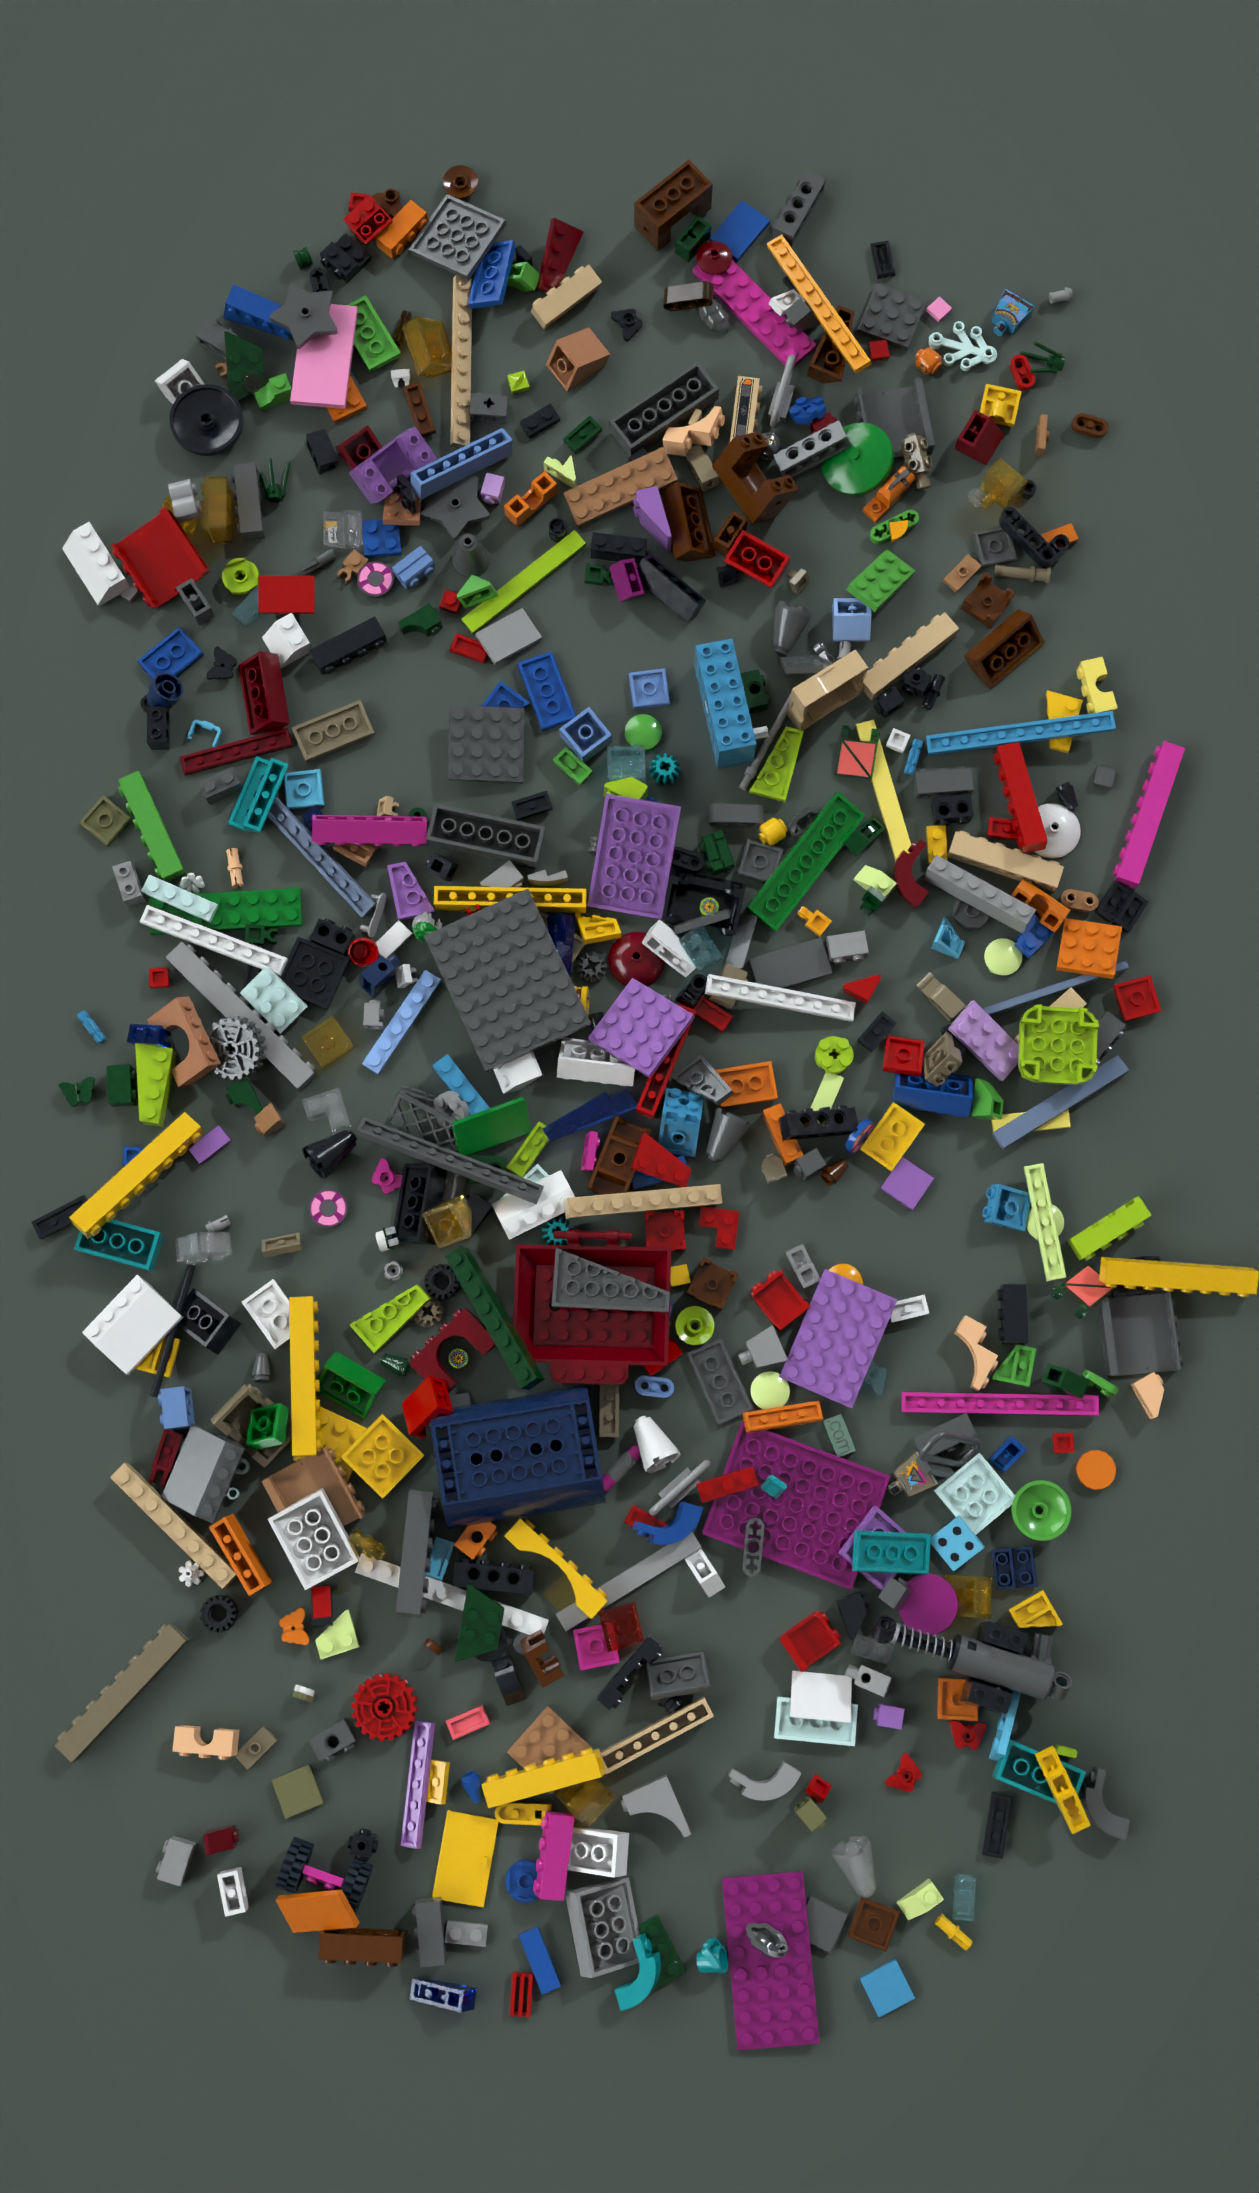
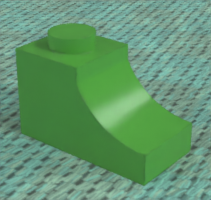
[507,262,540,292]
[254,373,292,411]

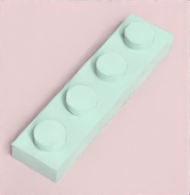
[141,875,218,923]

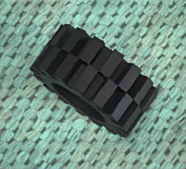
[424,1264,460,1300]
[200,1595,238,1632]

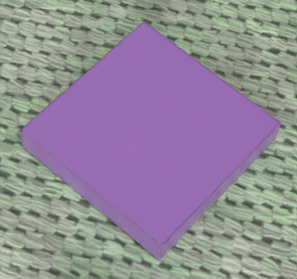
[880,1157,934,1210]

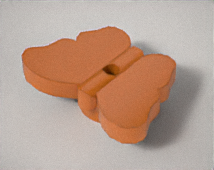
[279,1608,310,1645]

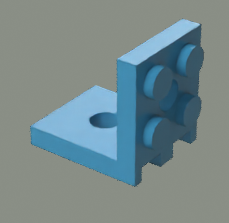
[658,1088,704,1157]

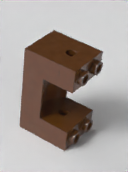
[634,160,713,251]
[712,431,799,524]

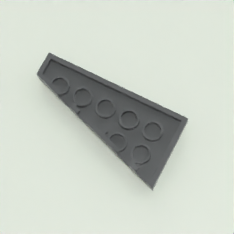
[552,1248,671,1313]

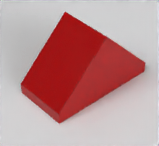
[842,974,881,1005]

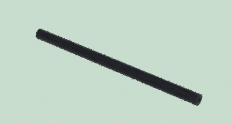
[150,1264,196,1398]

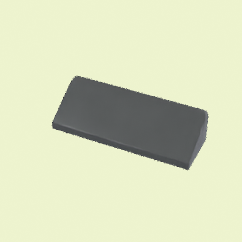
[725,913,758,970]

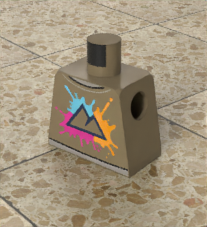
[887,1451,938,1497]

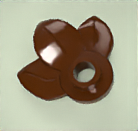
[372,188,402,217]

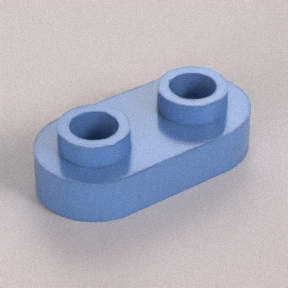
[635,1376,674,1398]

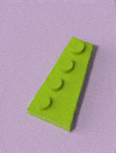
[749,726,804,802]
[349,1284,431,1353]

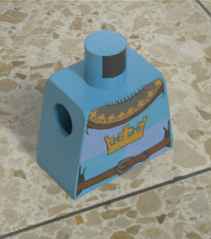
[992,289,1035,336]

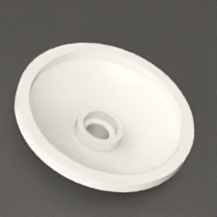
[1034,803,1081,859]

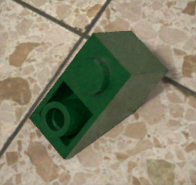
[1042,1363,1089,1400]

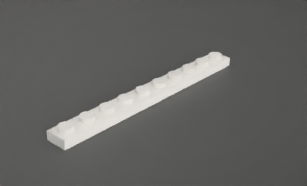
[355,1553,549,1635]

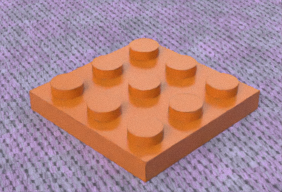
[1056,918,1122,979]

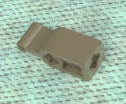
[684,444,719,492]
[916,972,966,1022]

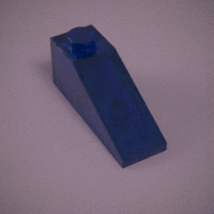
[410,1978,477,2012]

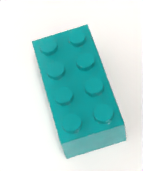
[74,1220,165,1272]
[992,1739,1086,1804]

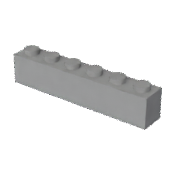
[924,855,1036,934]

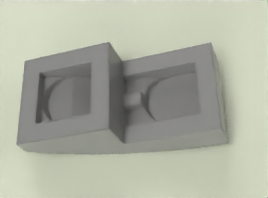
[527,870,568,886]
[785,1244,820,1289]

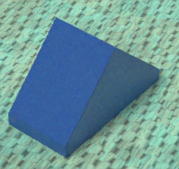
[989,1436,1027,1473]

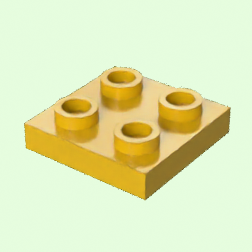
[980,384,1022,427]

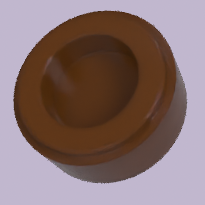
[423,1638,443,1656]

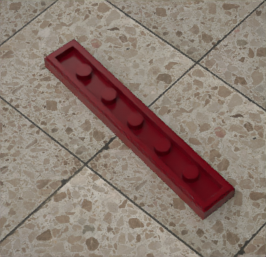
[179,728,293,776]

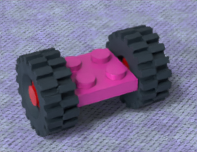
[276,1837,373,1915]

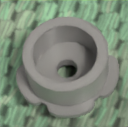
[384,1261,403,1280]

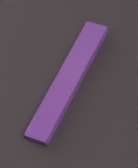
[400,1721,435,1849]

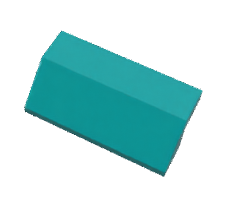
[228,756,289,833]

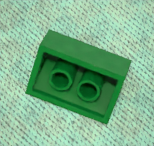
[318,1351,386,1420]

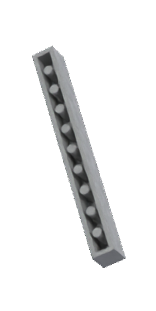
[166,942,316,1092]

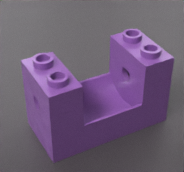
[349,427,437,504]

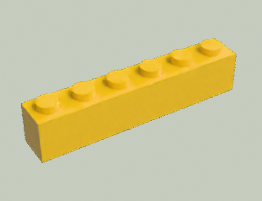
[481,1747,606,1808]

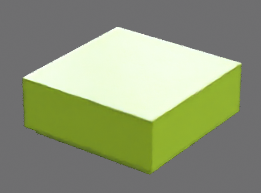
[1054,1744,1078,1758]

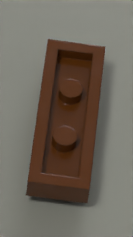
[403,382,436,437]

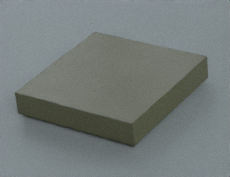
[79,795,133,847]
[271,1764,324,1819]

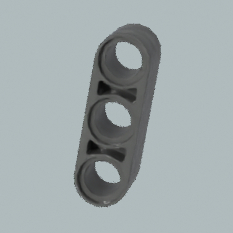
[709,804,764,828]

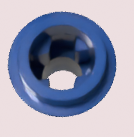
[461,1771,485,1803]

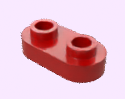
[1009,355,1035,391]

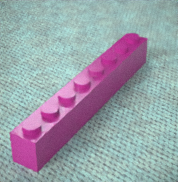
[1113,741,1185,889]

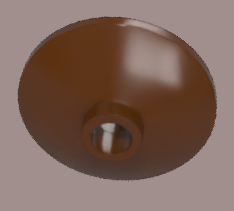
[442,165,478,199]

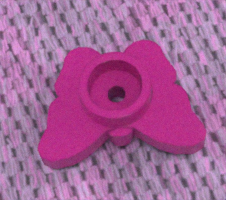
[372,1158,402,1194]

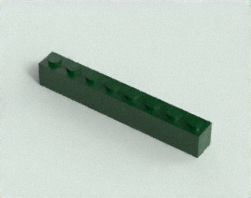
[445,1246,545,1390]

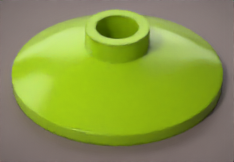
[675,1306,714,1345]

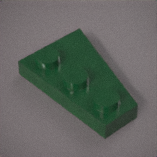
[639,1914,686,1991]

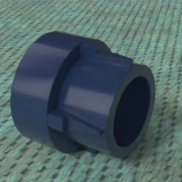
[147,673,184,709]

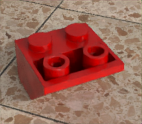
[343,195,393,246]

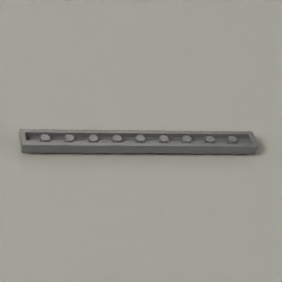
[356,1117,544,1205]

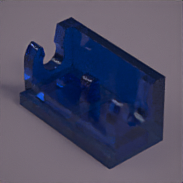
[127,1024,171,1048]

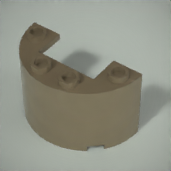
[210,1384,292,1468]

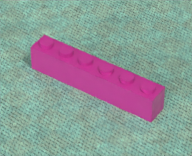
[312,815,427,846]

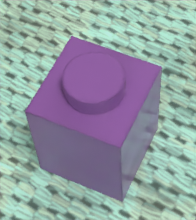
[873,1703,904,1730]

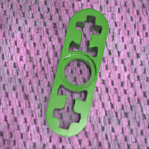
[870,510,919,545]

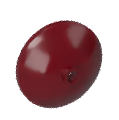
[608,932,665,986]

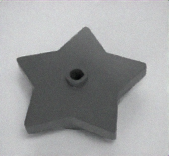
[269,283,338,349]
[420,476,490,541]

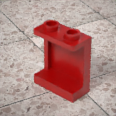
[750,1270,811,1332]
[402,1376,453,1439]
[778,1610,841,1672]

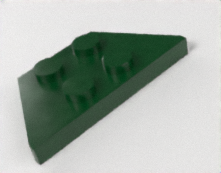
[224,331,265,401]
[455,1583,504,1662]

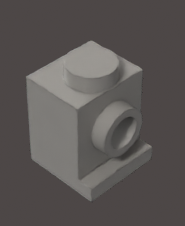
[363,1000,385,1030]

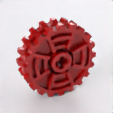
[351,1673,418,1741]

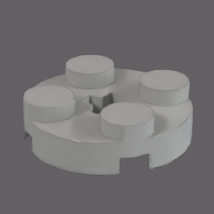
[434,1091,469,1129]

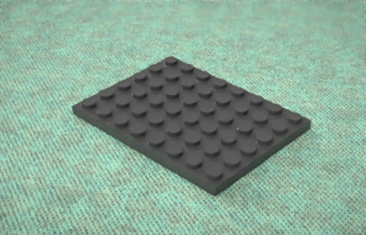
[424,889,592,1072]

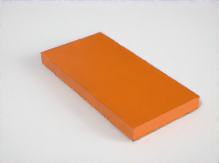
[275,1890,360,1933]

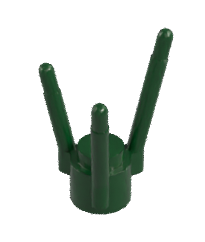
[1020,342,1065,374]
[260,458,290,502]

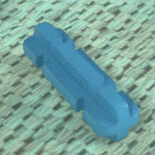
[904,739,923,775]
[77,1010,106,1044]

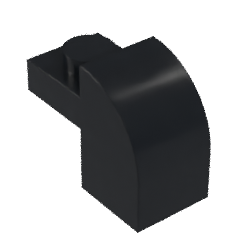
[491,1654,526,1706]

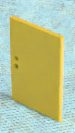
[432,1810,499,1908]

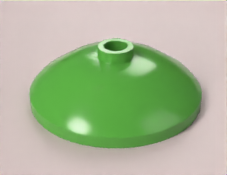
[1011,1480,1072,1541]

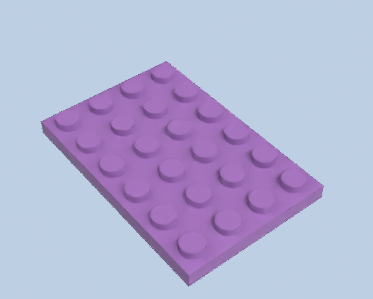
[587,793,681,919]
[779,1269,897,1408]

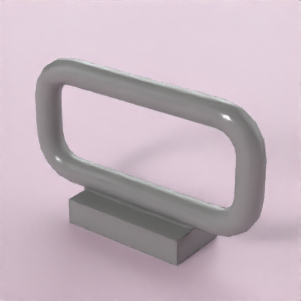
[768,354,795,428]
[649,1460,711,1516]

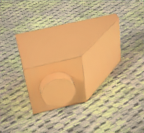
[1130,1372,1164,1419]

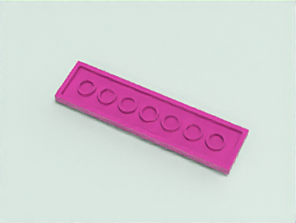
[693,254,817,367]

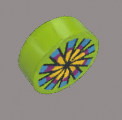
[700,898,719,916]
[449,1349,469,1369]

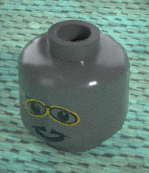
[759,432,781,460]

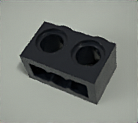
[147,706,170,750]
[931,794,974,826]
[309,918,355,956]

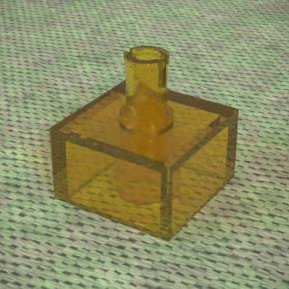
[980,458,1028,509]

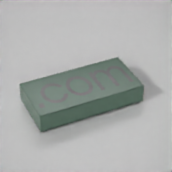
[823,1414,856,1457]

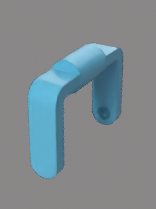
[187,720,222,747]

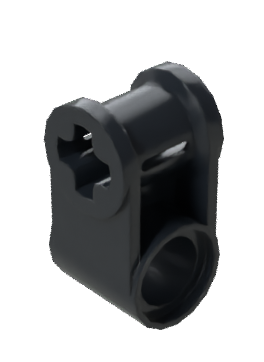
[675,974,707,1009]

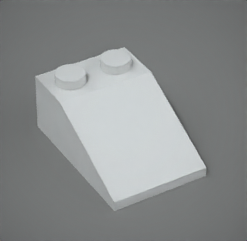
[568,1827,629,1878]

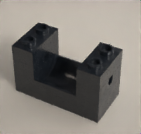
[960,1621,1028,1714]

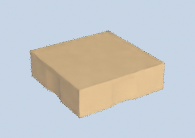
[787,649,868,731]

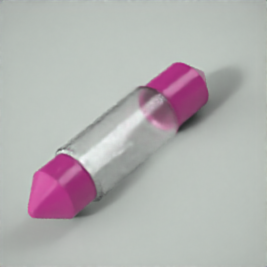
[602,1445,641,1492]

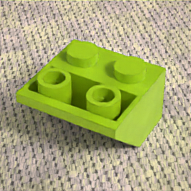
[604,777,648,800]

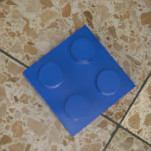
[362,519,402,558]

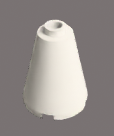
[633,1416,681,1473]

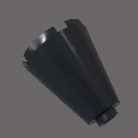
[302,1130,357,1180]

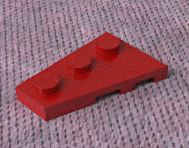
[631,1132,692,1188]

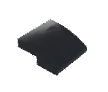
[1094,881,1148,933]

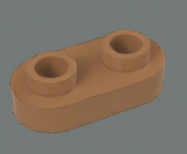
[1060,889,1099,913]

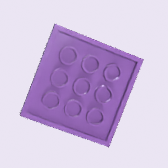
[588,978,695,1078]

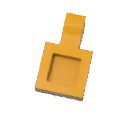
[797,906,832,937]

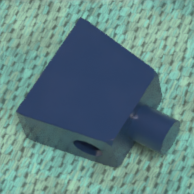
[360,954,401,999]

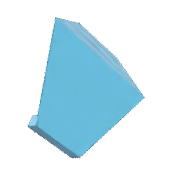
[931,915,965,959]

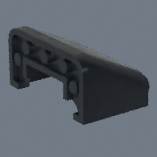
[661,870,746,936]

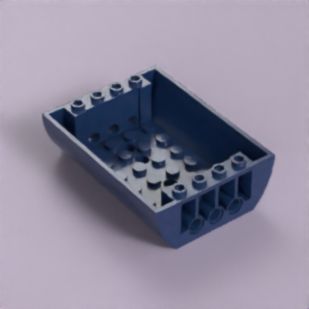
[430,1385,605,1529]

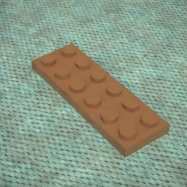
[564,447,679,527]

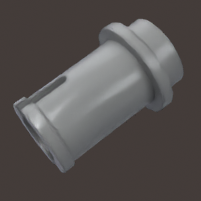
[1049,287,1073,305]
[836,641,851,661]
[205,1215,232,1236]

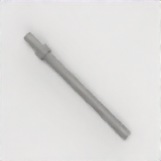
[739,693,791,791]

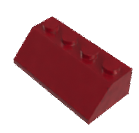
[238,651,290,735]

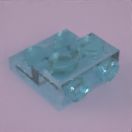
[607,745,646,782]

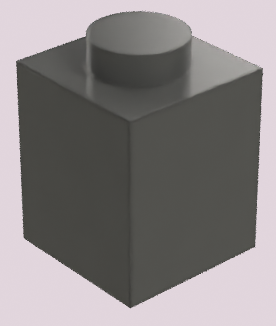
[878,1577,912,1611]

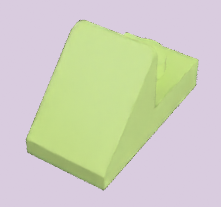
[544,456,576,488]

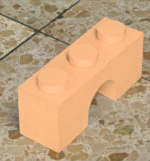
[173,1725,239,1760]

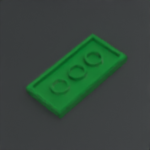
[452,1097,531,1156]

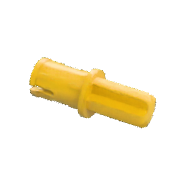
[934,1914,973,1950]

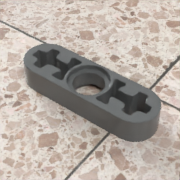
[742,1518,764,1576]

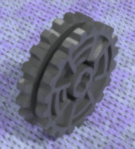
[207,1016,267,1080]

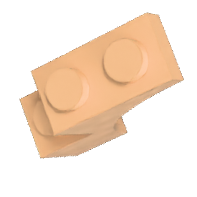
[662,406,725,456]
[954,1315,998,1391]

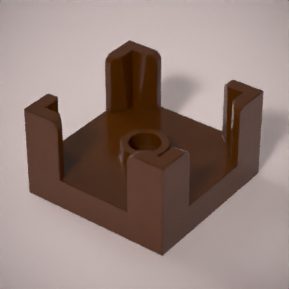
[961,572,1016,629]
[686,1257,738,1311]
[520,1629,564,1688]

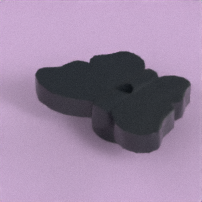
[611,309,643,341]
[206,646,237,680]

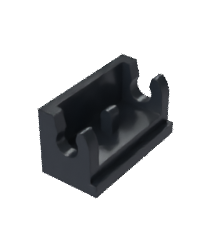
[305,429,339,475]

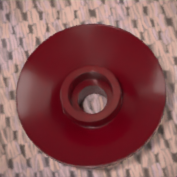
[696,241,732,275]

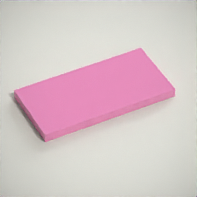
[290,304,358,409]

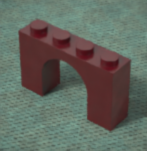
[409,1308,496,1393]

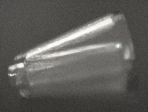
[831,1835,876,1897]

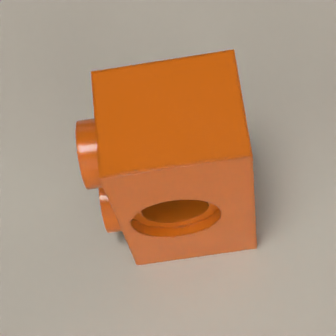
[454,1522,498,1560]

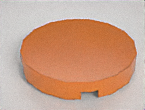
[1076,1450,1116,1490]

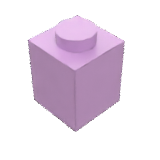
[481,473,505,505]

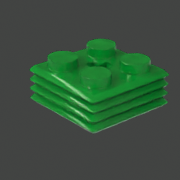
[246,1403,289,1450]

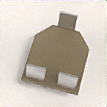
[761,1154,788,1184]

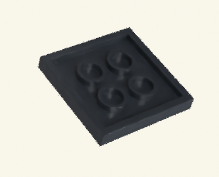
[279,937,351,1010]

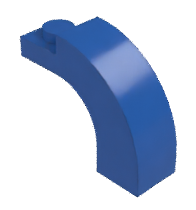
[632,1501,703,1545]

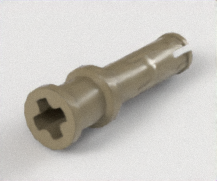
[994,565,1051,584]

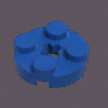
[789,397,826,424]

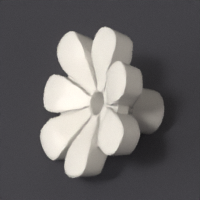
[179,873,205,894]
[179,1560,205,1587]

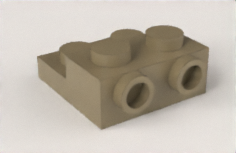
[923,1032,962,1087]

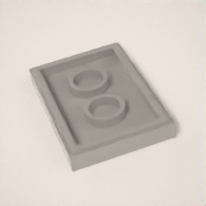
[475,608,542,665]

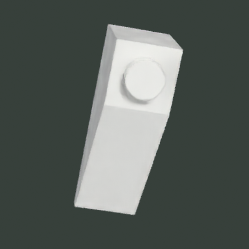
[642,919,697,978]

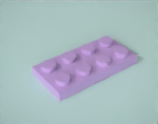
[948,1001,1019,1081]

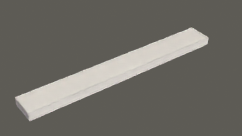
[140,905,288,977]
[705,974,856,1022]

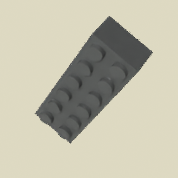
[609,361,719,457]
[426,804,546,869]
[396,1490,437,1618]

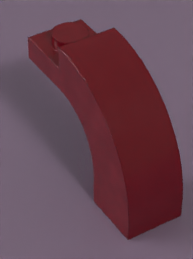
[893,839,929,909]

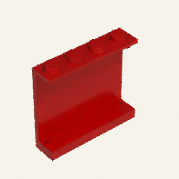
[111,507,211,609]

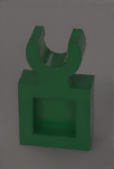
[584,563,614,586]
[860,886,886,916]
[245,924,278,945]

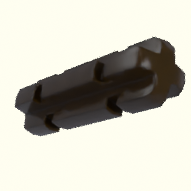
[392,310,412,345]

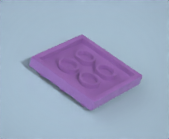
[838,1506,905,1591]

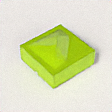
[507,371,530,394]

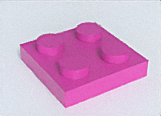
[573,1622,620,1671]

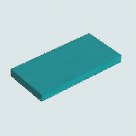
[852,1530,931,1574]

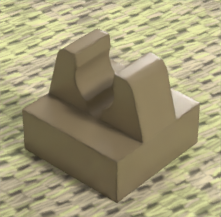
[787,568,809,595]

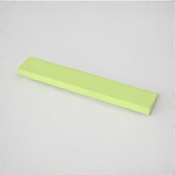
[1023,1163,1067,1281]

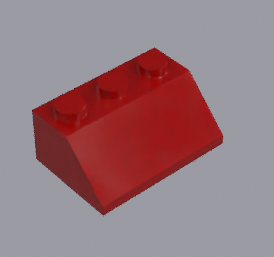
[724,530,790,588]

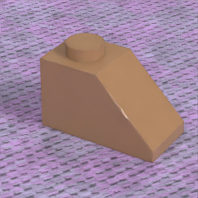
[254,1103,286,1137]

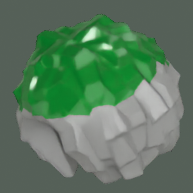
[412,912,442,942]

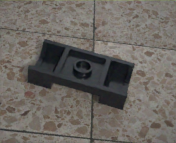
[597,1635,663,1710]

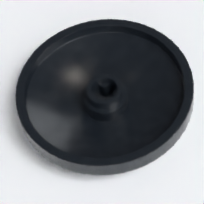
[170,384,244,456]

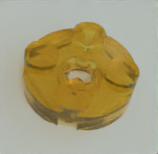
[348,1528,387,1561]

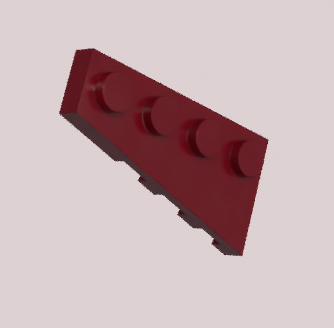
[537,218,584,293]

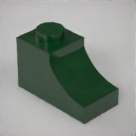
[398,603,443,637]
[844,816,886,856]
[226,1077,263,1115]

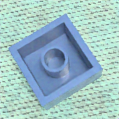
[559,707,612,763]
[158,1386,195,1431]

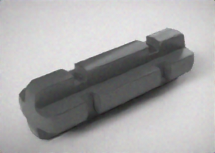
[399,1085,437,1105]

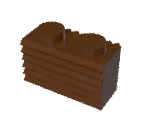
[713,511,747,556]

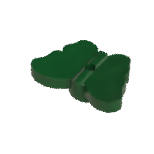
[59,1076,95,1107]

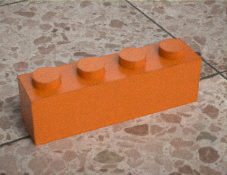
[209,1514,273,1596]

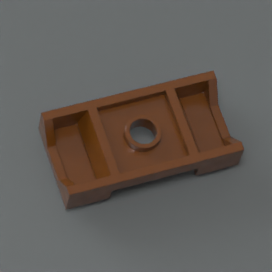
[587,1116,652,1195]

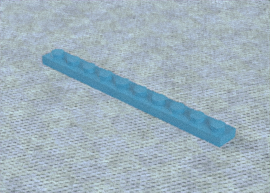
[926,711,1116,756]

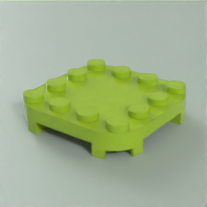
[1018,1004,1099,1085]

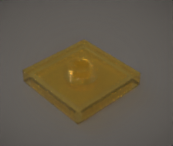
[301,1016,355,1069]

